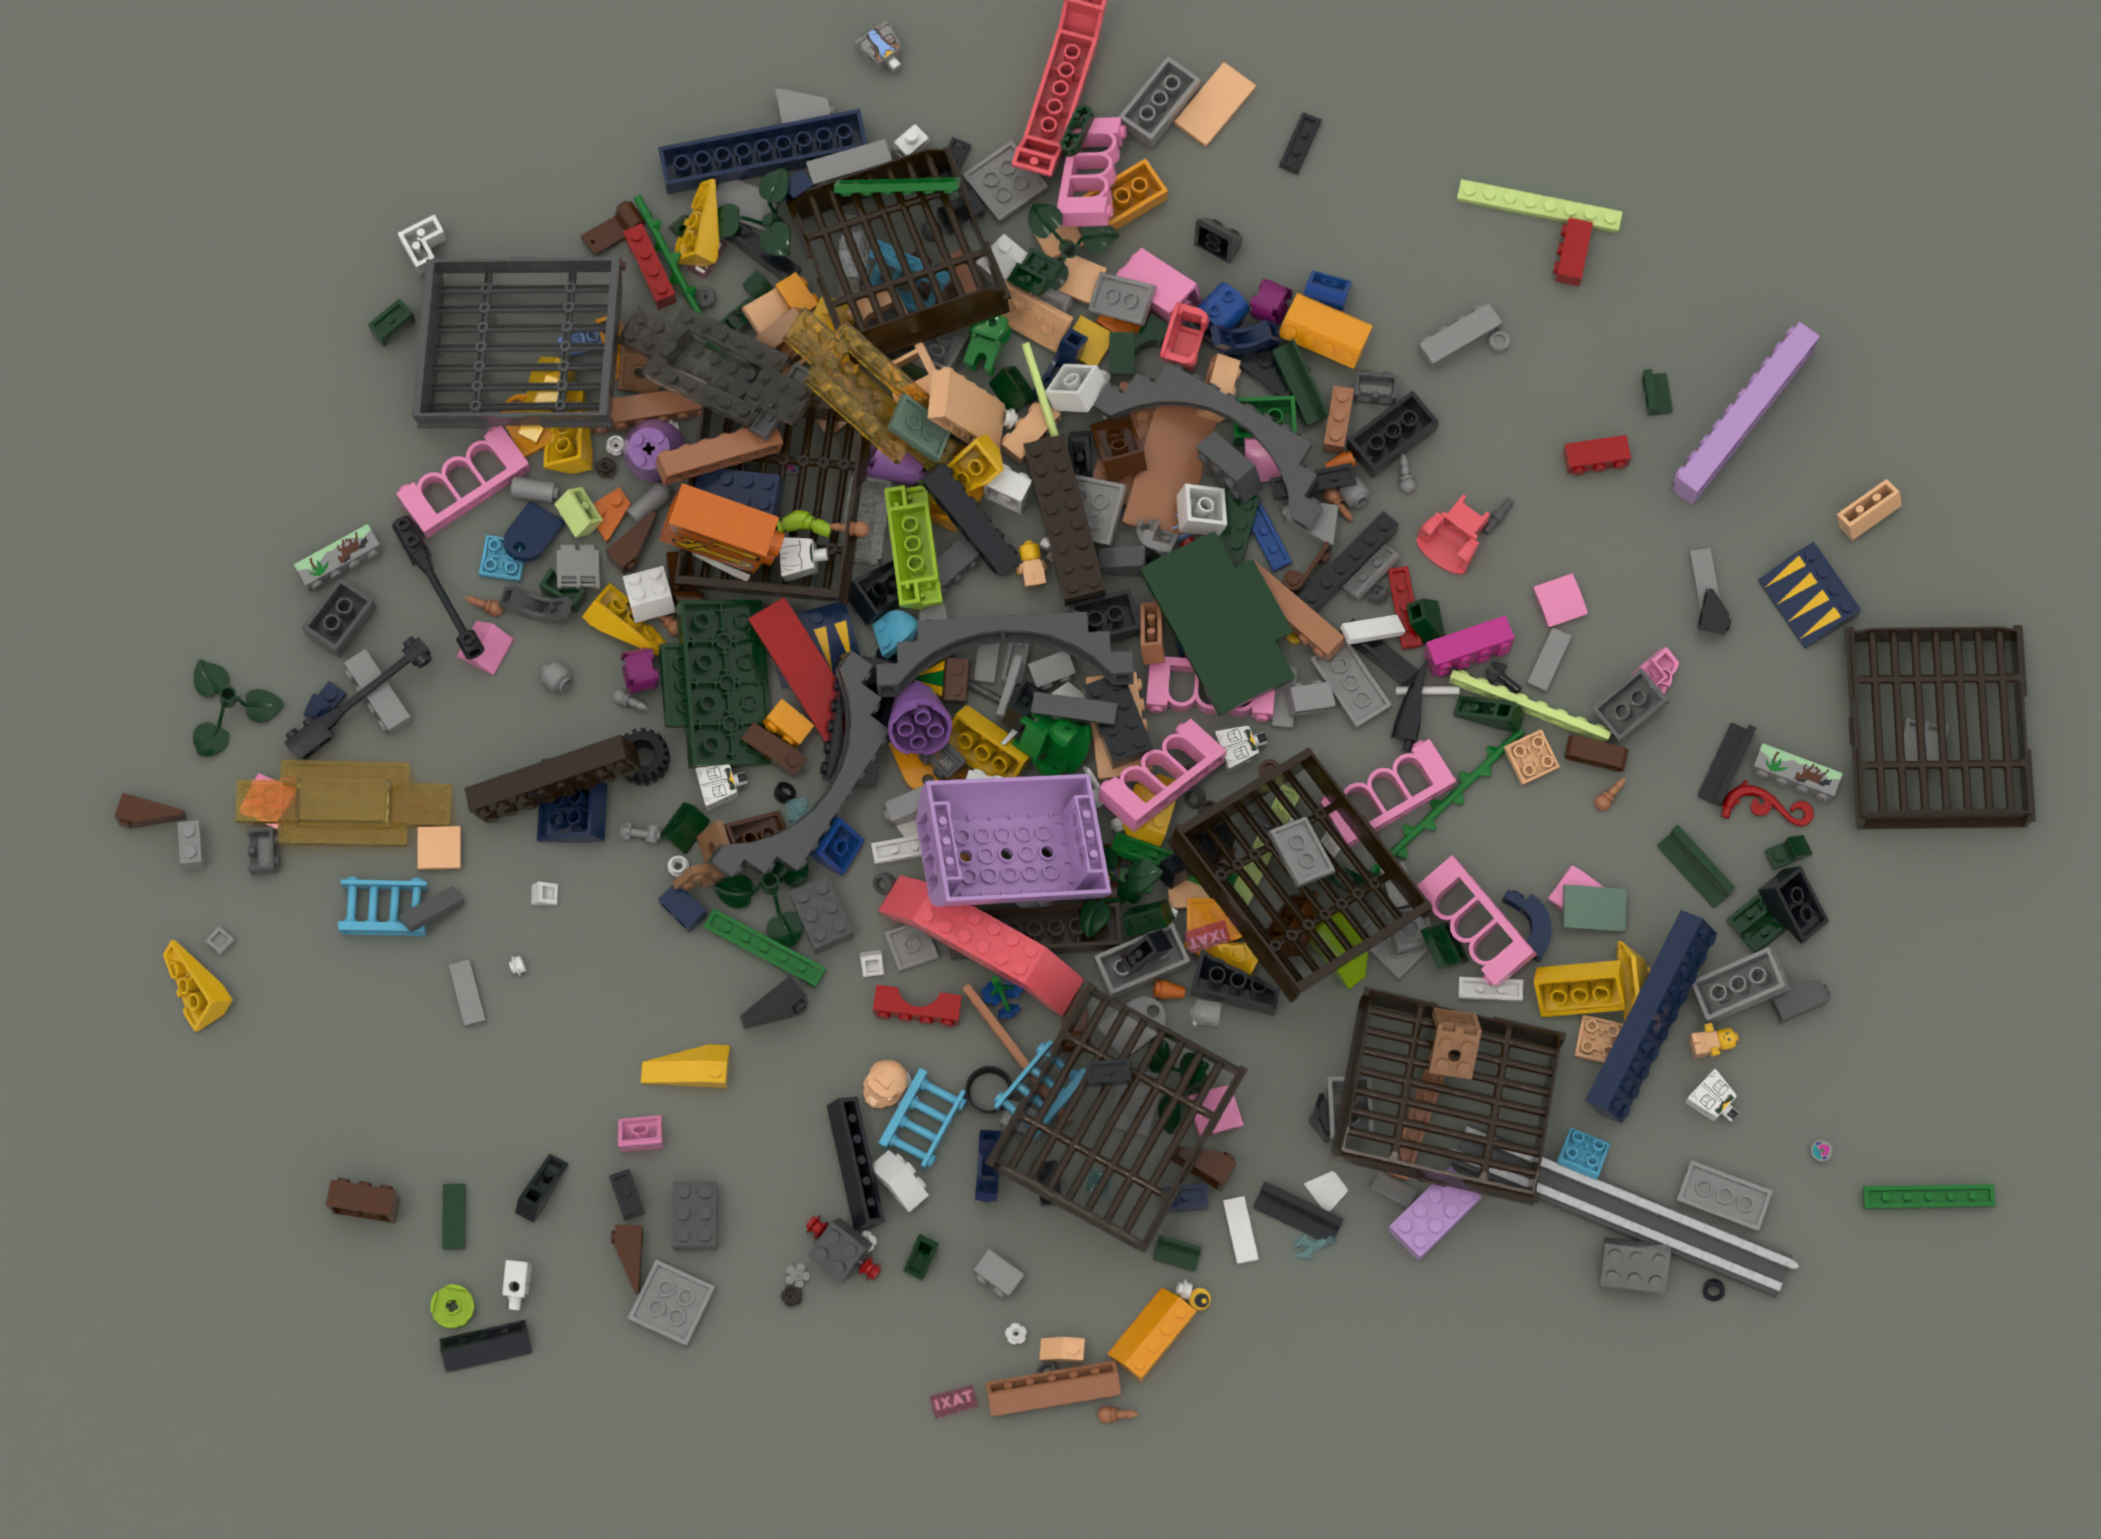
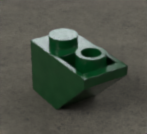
[1406,598,1445,645]

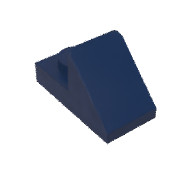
[303,681,346,718]

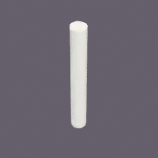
[1396,686,1460,695]

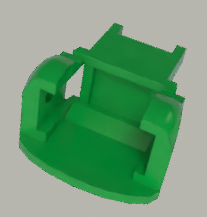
[963,315,1012,377]
[1011,713,1092,776]

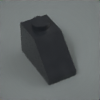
[1068,431,1092,477]
[1697,588,1731,635]
[1120,930,1173,974]

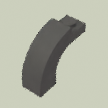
[498,586,573,624]

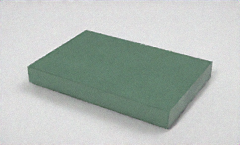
[887,393,951,463]
[1562,885,1627,932]

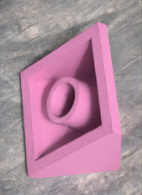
[456,621,514,676]
[618,1115,664,1153]

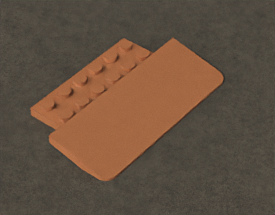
[1092,381,1217,536]

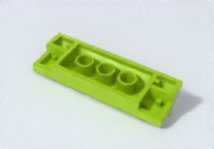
[884,485,943,611]

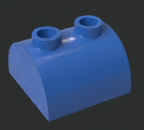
[1304,270,1352,311]
[1197,282,1250,330]
[810,817,865,876]

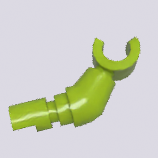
[776,510,832,538]

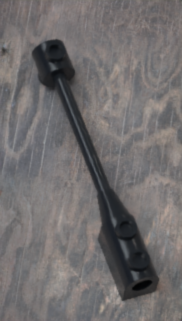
[392,516,485,659]
[285,636,432,762]

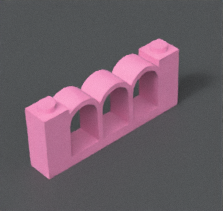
[1057,117,1127,227]
[396,426,531,539]
[1146,656,1275,722]
[1098,719,1227,832]
[1320,739,1456,847]
[1417,855,1537,988]

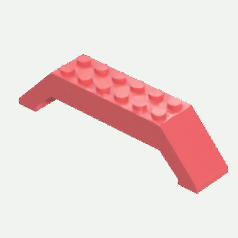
[1011,0,1108,177]
[878,875,1084,1017]

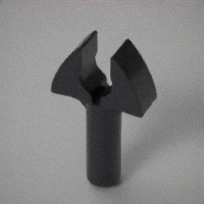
[1486,662,1522,694]

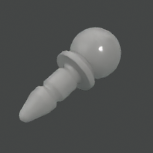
[1399,454,1416,494]
[613,689,648,710]

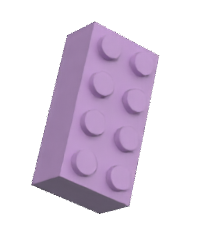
[1388,1166,1481,1262]

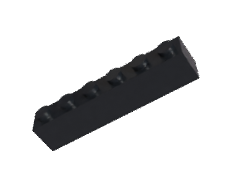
[918,463,1020,576]
[1298,511,1399,613]
[827,1096,885,1230]

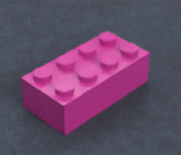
[1423,615,1515,677]

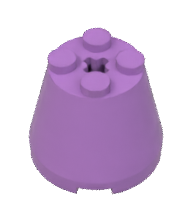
[867,418,930,487]
[623,419,685,482]
[888,681,952,756]

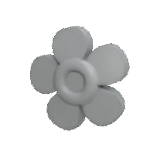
[785,1263,810,1288]

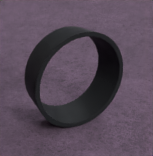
[965,1066,1012,1113]

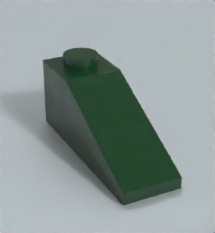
[1453,696,1525,732]

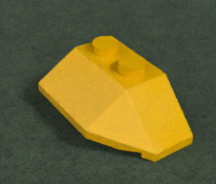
[1122,774,1176,847]
[1615,941,1651,1022]

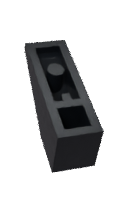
[515,1154,569,1223]

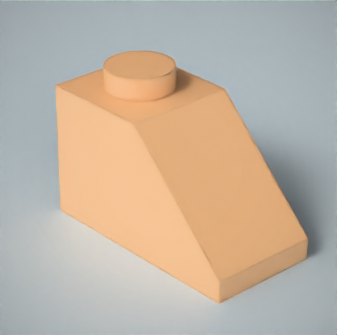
[1039,1337,1085,1364]

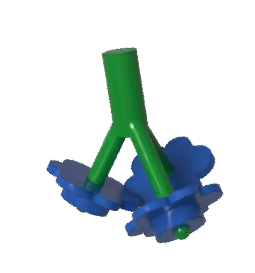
[981,976,1024,1019]

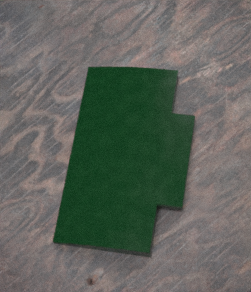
[1139,531,1295,716]
[658,600,773,769]

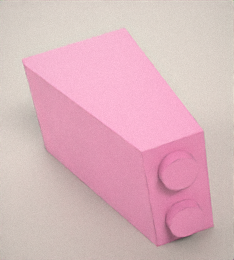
[1116,248,1203,326]

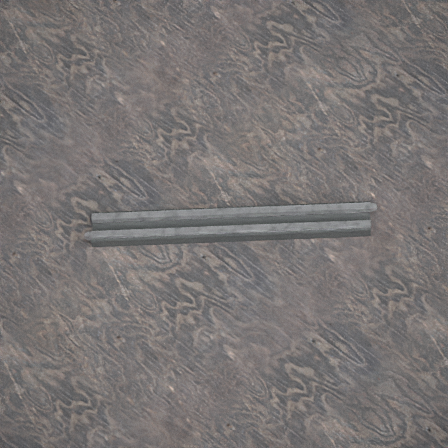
[1450,1123,1799,1298]

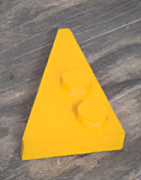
[1183,939,1259,975]

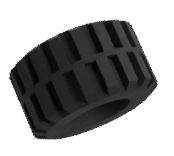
[623,728,670,786]

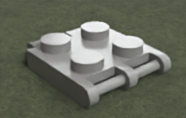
[556,544,600,590]
[1903,716,1948,771]

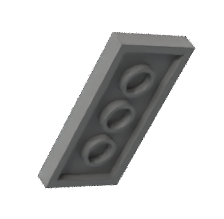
[1310,639,1392,729]
[1676,1160,1773,1232]

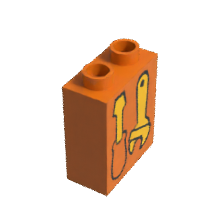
[659,483,785,574]

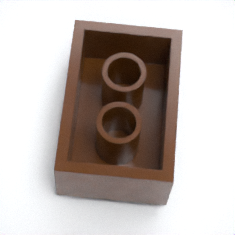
[326,1178,401,1224]

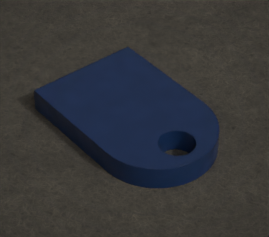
[503,501,565,562]

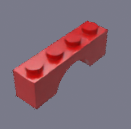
[623,223,677,310]
[873,985,962,1027]

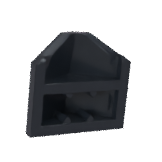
[1308,1093,1330,1142]

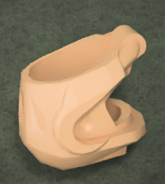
[863,1060,908,1109]

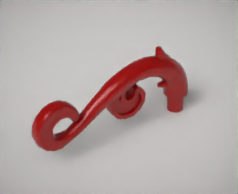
[1721,780,1814,827]

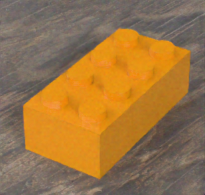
[1082,158,1168,230]

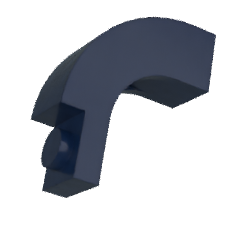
[1210,320,1281,355]
[1033,328,1088,401]
[1502,890,1552,962]
[975,1130,1002,1202]

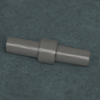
[1482,498,1514,535]

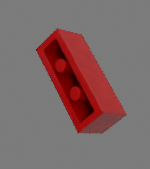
[1553,217,1593,286]
[1563,435,1631,475]

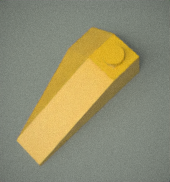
[674,179,719,267]
[518,356,577,444]
[543,391,593,474]
[928,433,1004,505]
[582,583,667,656]
[163,940,233,1032]
[641,1044,730,1088]

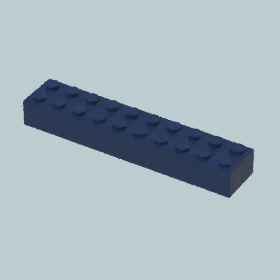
[658,109,867,194]
[1585,910,1717,1124]

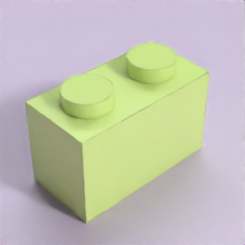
[555,487,604,538]

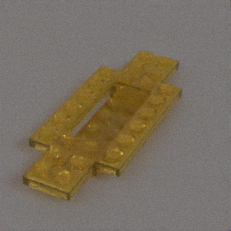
[782,307,959,470]
[235,760,452,847]

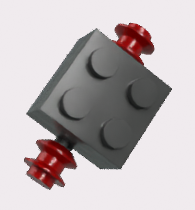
[806,1215,881,1282]

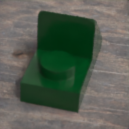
[1764,835,1812,871]
[903,1234,939,1280]

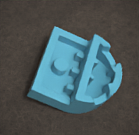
[872,610,918,659]

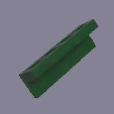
[1271,339,1329,427]
[1657,825,1736,908]

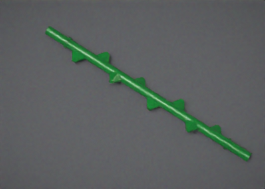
[634,195,732,377]
[1369,728,1525,876]

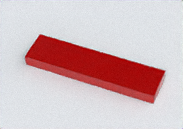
[1387,566,1423,650]

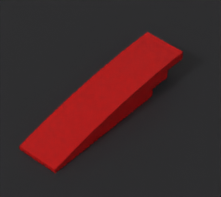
[748,597,846,743]

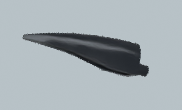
[1391,659,1429,752]

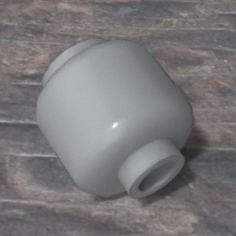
[1339,477,1370,508]
[541,661,572,692]

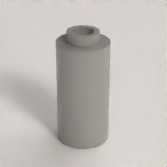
[511,476,559,503]
[626,483,671,524]

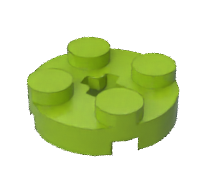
[430,1284,475,1329]

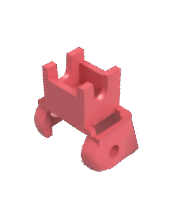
[1160,302,1209,372]
[1416,494,1490,575]

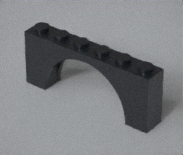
[820,653,895,788]

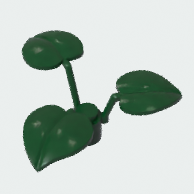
[717,168,791,256]
[1028,203,1119,291]
[193,659,283,757]
[1080,846,1164,938]
[714,857,809,946]
[1149,1037,1210,1134]

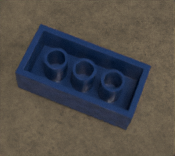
[695,469,785,517]

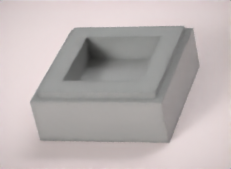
[205,926,236,956]

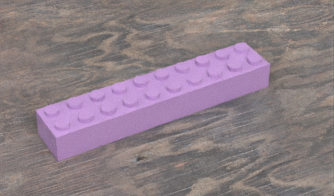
[1672,322,1820,505]

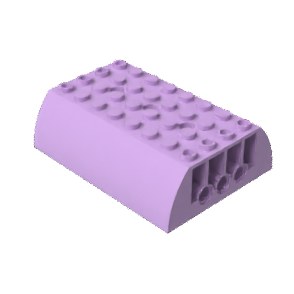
[916,774,1111,907]

